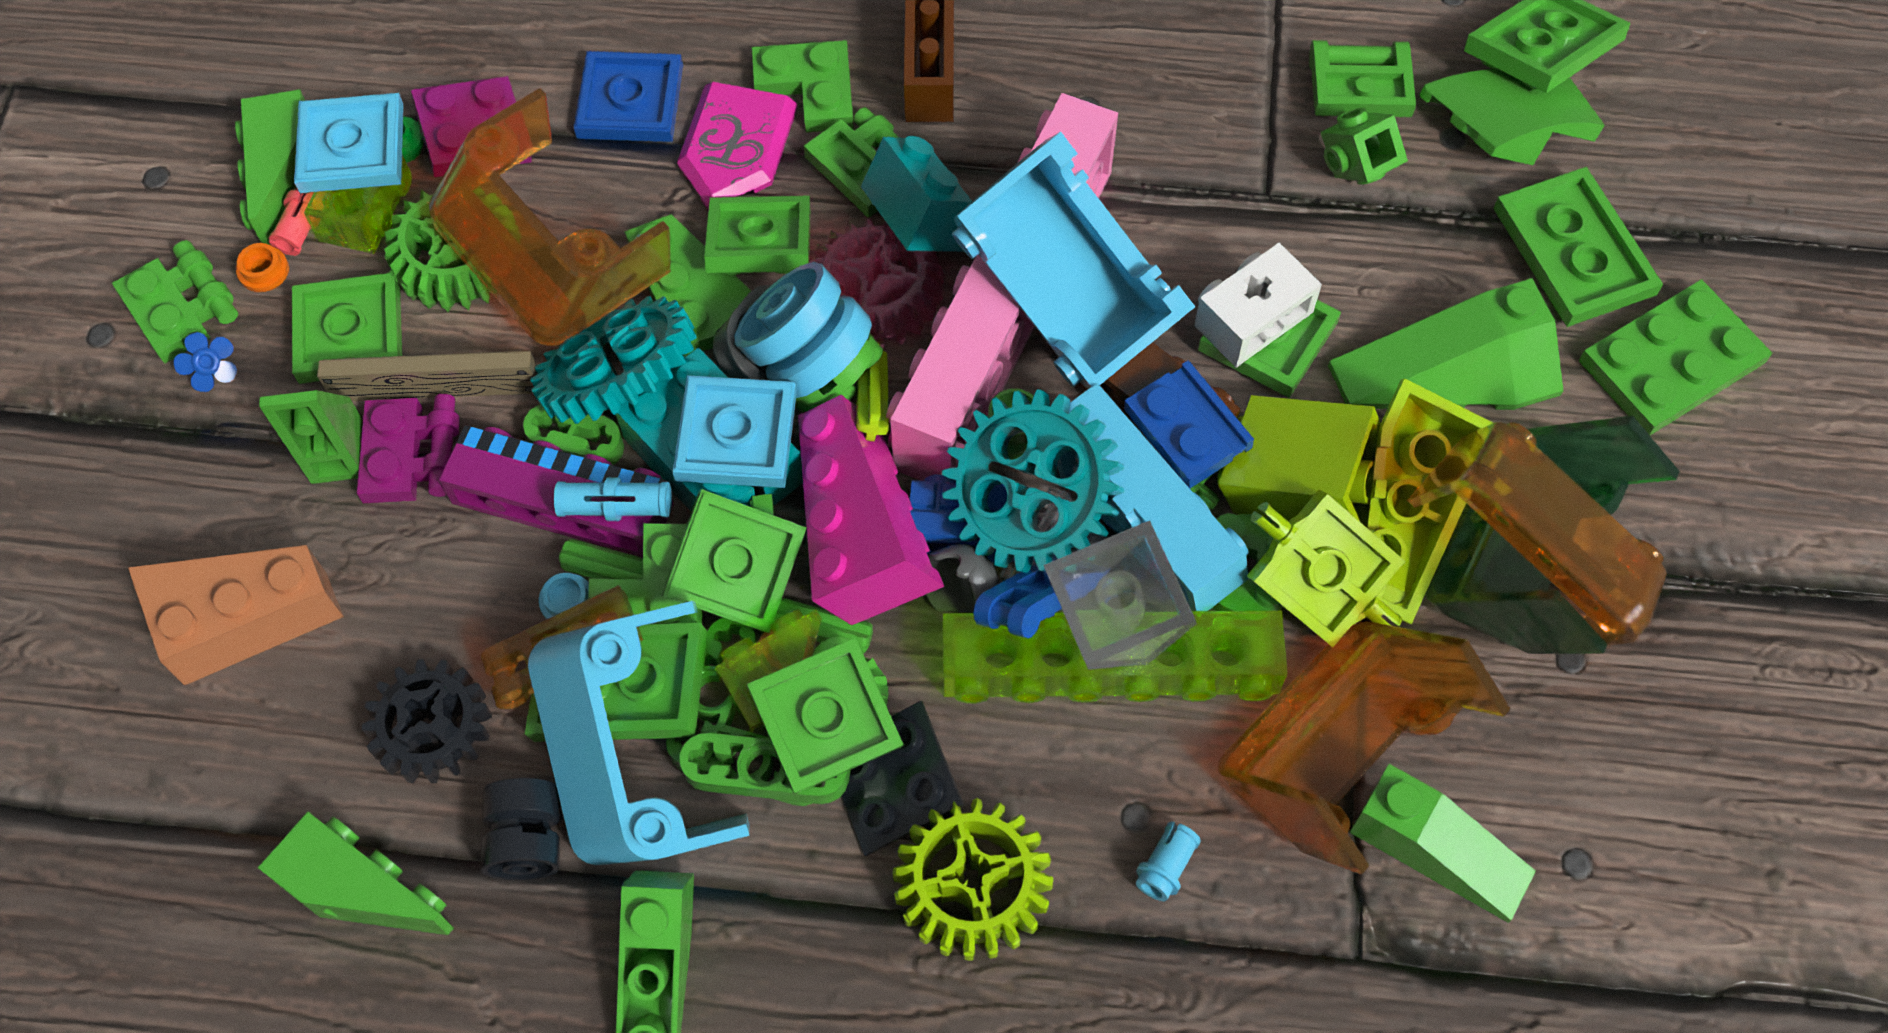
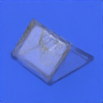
[1044,520,1197,670]

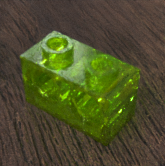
[304,154,412,254]

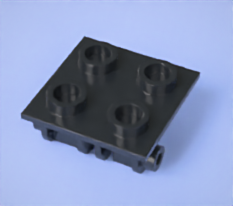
[835,701,964,856]

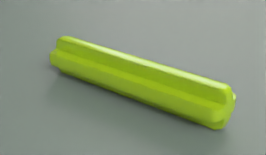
[856,342,889,441]

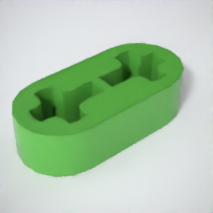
[523,405,624,465]

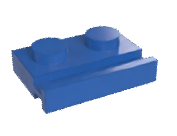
[1124,360,1254,489]

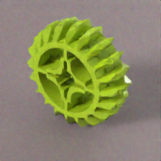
[893,798,1053,961]

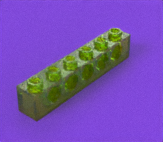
[943,611,1288,703]

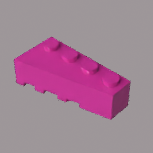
[798,395,944,625]

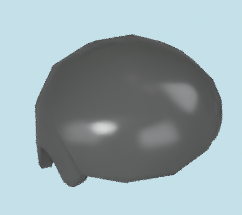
[926,544,1000,626]

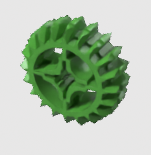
[384,181,524,313]

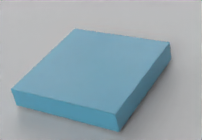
[294,93,403,193]
[673,375,797,488]

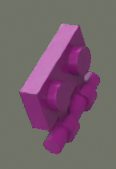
[357,394,460,504]

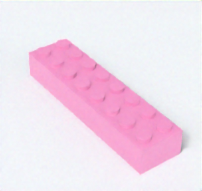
[886,93,1118,481]

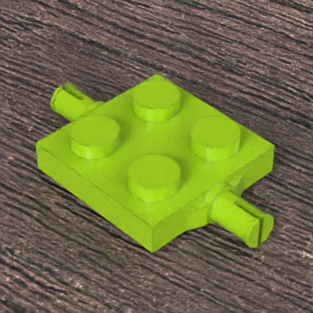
[1247,489,1406,647]

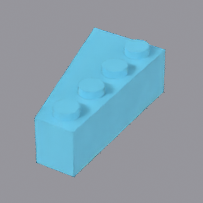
[1057,383,1249,619]

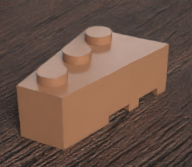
[128,545,344,686]

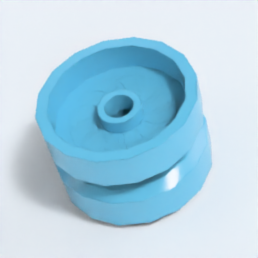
[734,262,872,398]

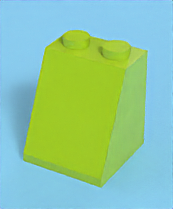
[1218,395,1381,527]

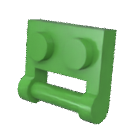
[1309,40,1416,117]

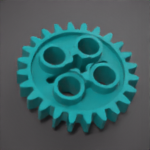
[530,296,697,424]
[942,389,1124,573]

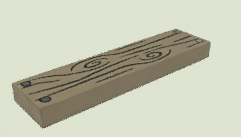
[317,350,538,402]

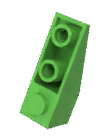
[235,89,306,246]
[258,812,454,935]
[616,870,694,1033]

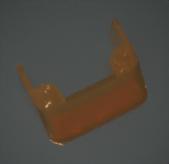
[429,88,671,346]
[1407,422,1667,651]
[1217,622,1511,874]

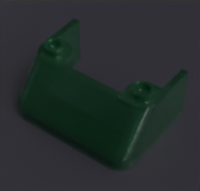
[1425,416,1680,654]

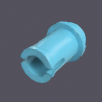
[1136,822,1201,901]

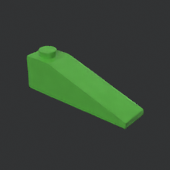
[1328,278,1564,410]

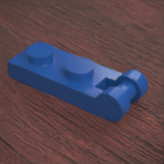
[973,553,1108,638]

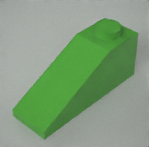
[259,390,363,484]
[1349,764,1536,923]

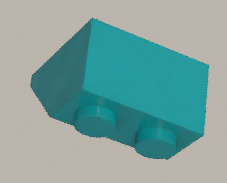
[861,136,972,252]

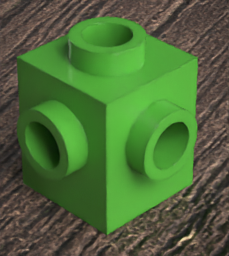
[1320,108,1408,185]

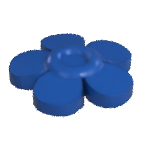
[173,332,237,392]

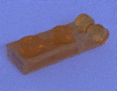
[480,585,643,710]

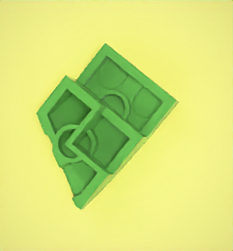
[1419,69,1605,165]

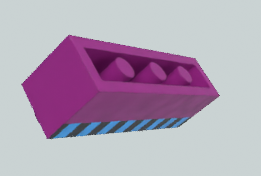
[439,425,674,558]

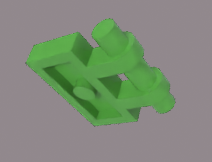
[804,107,899,218]
[112,240,238,364]

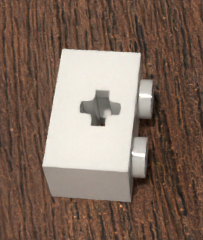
[1194,243,1322,367]

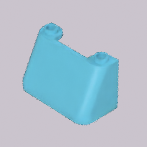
[952,132,1195,389]

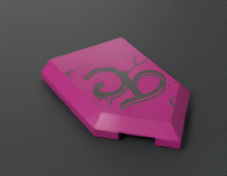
[677,82,797,212]

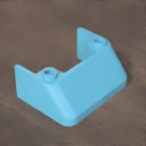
[528,601,749,865]

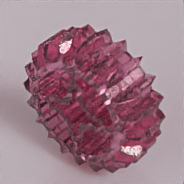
[809,216,944,349]

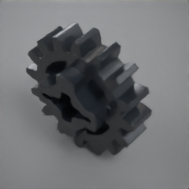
[361,659,492,784]

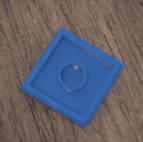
[574,51,683,142]

